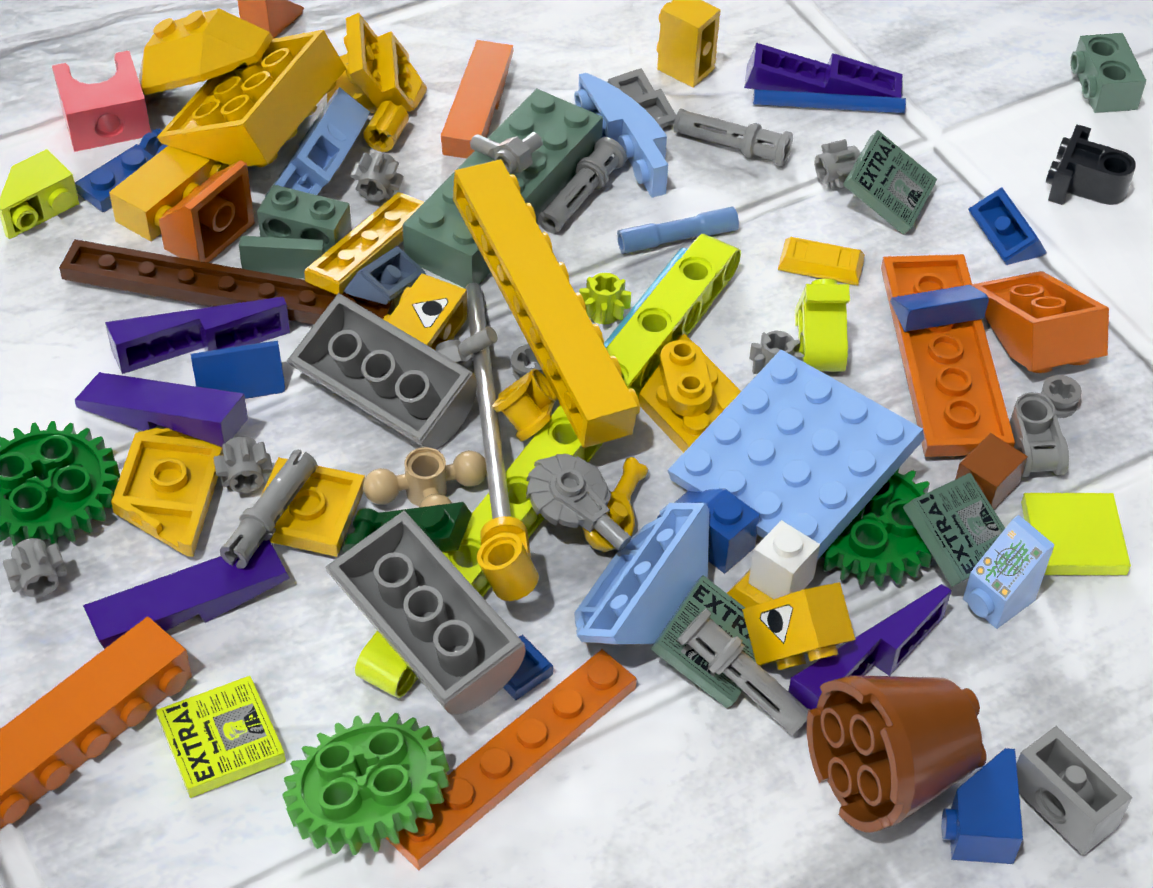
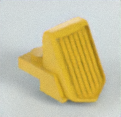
[327,13,427,113]

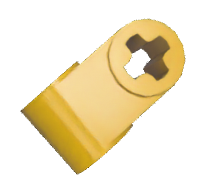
[492,368,557,441]

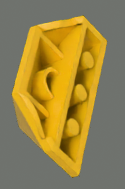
[139,8,273,95]

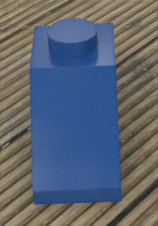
[657,488,760,574]
[941,748,1023,864]

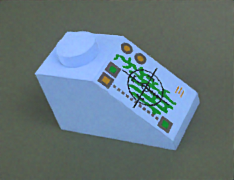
[963,515,1054,629]

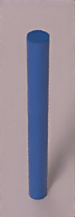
[753,89,906,113]

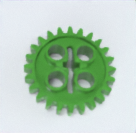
[282,712,450,855]

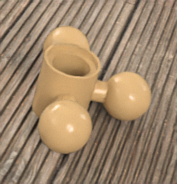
[363,447,487,507]

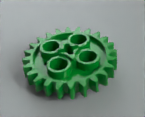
[0,421,120,547]
[819,467,933,587]

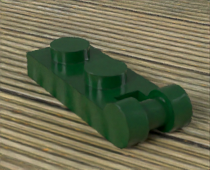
[342,502,472,553]

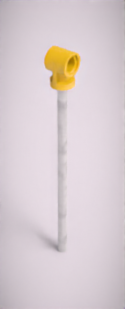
[465,283,539,601]

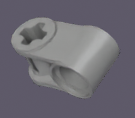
[1009,392,1069,477]

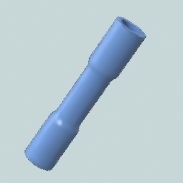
[617,206,739,254]

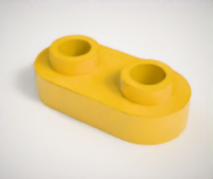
[660,340,713,417]

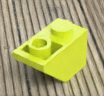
[0,149,79,239]

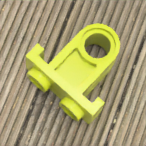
[794,279,850,372]

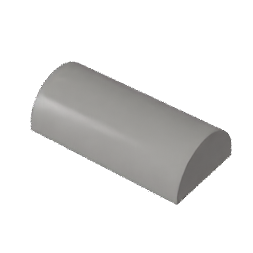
[287,293,477,449]
[326,510,525,714]

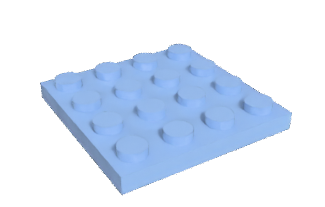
[668,350,924,560]

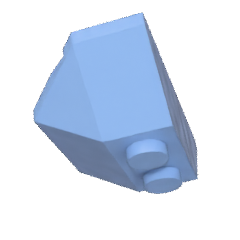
[574,503,709,644]

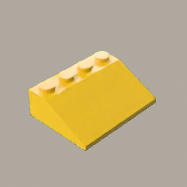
[157,30,346,167]

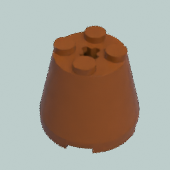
[807,676,987,833]

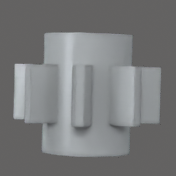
[814,139,860,190]
[351,152,404,201]
[749,330,804,374]
[213,436,273,493]
[3,538,67,598]

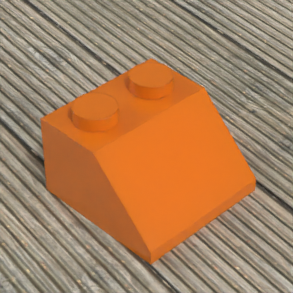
[159,160,255,263]

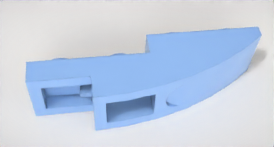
[574,73,668,198]
[265,87,370,197]

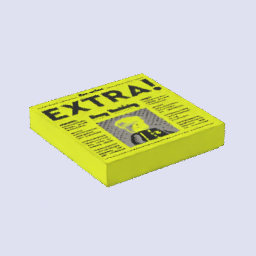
[156,675,286,798]

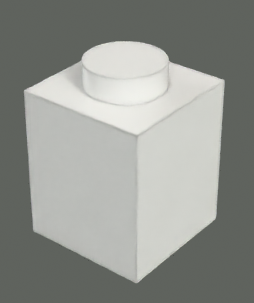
[748,520,820,599]

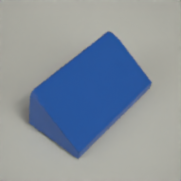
[968,187,1047,265]
[890,285,989,332]
[190,340,285,399]

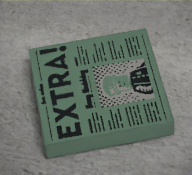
[843,130,937,235]
[903,473,1005,587]
[651,575,756,709]

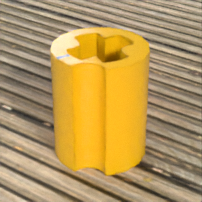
[363,100,409,152]

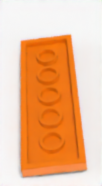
[881,254,1015,457]

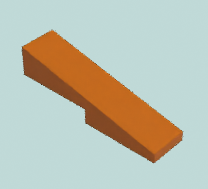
[441,40,514,159]

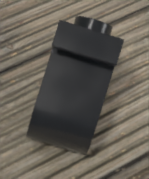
[1045,124,1136,205]

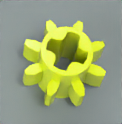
[579,273,631,324]

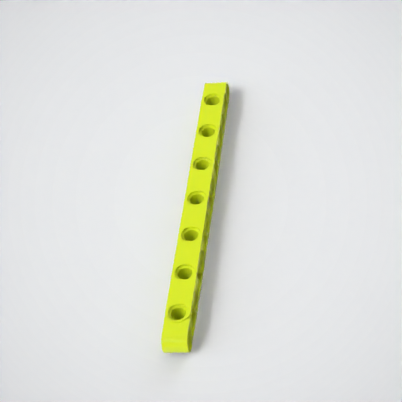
[355,233,741,698]

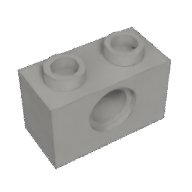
[1017,726,1132,855]

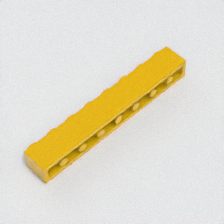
[453,159,640,448]

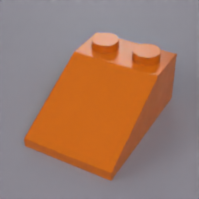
[972,271,1109,373]

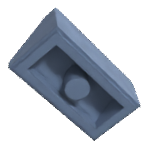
[344,246,426,305]

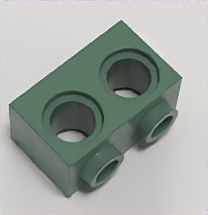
[1070,32,1147,113]
[257,184,352,252]

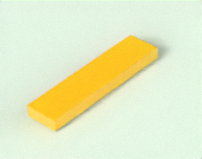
[305,192,424,295]

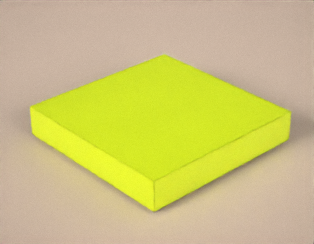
[1021,493,1131,575]

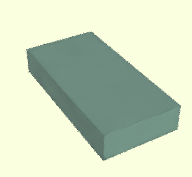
[239,236,325,279]

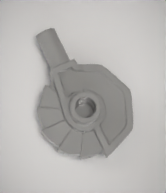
[526,454,631,551]

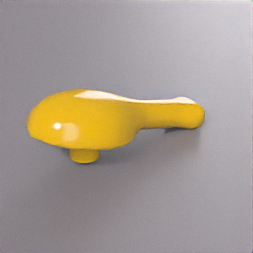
[583,457,648,552]

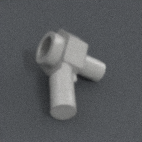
[470,132,543,174]
[436,327,498,369]

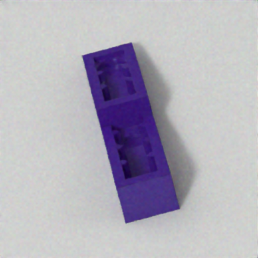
[744,42,903,98]
[105,297,290,374]
[74,372,248,447]
[83,540,290,649]
[788,584,952,709]

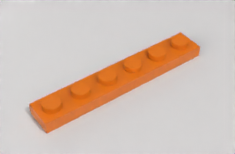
[386,649,637,871]

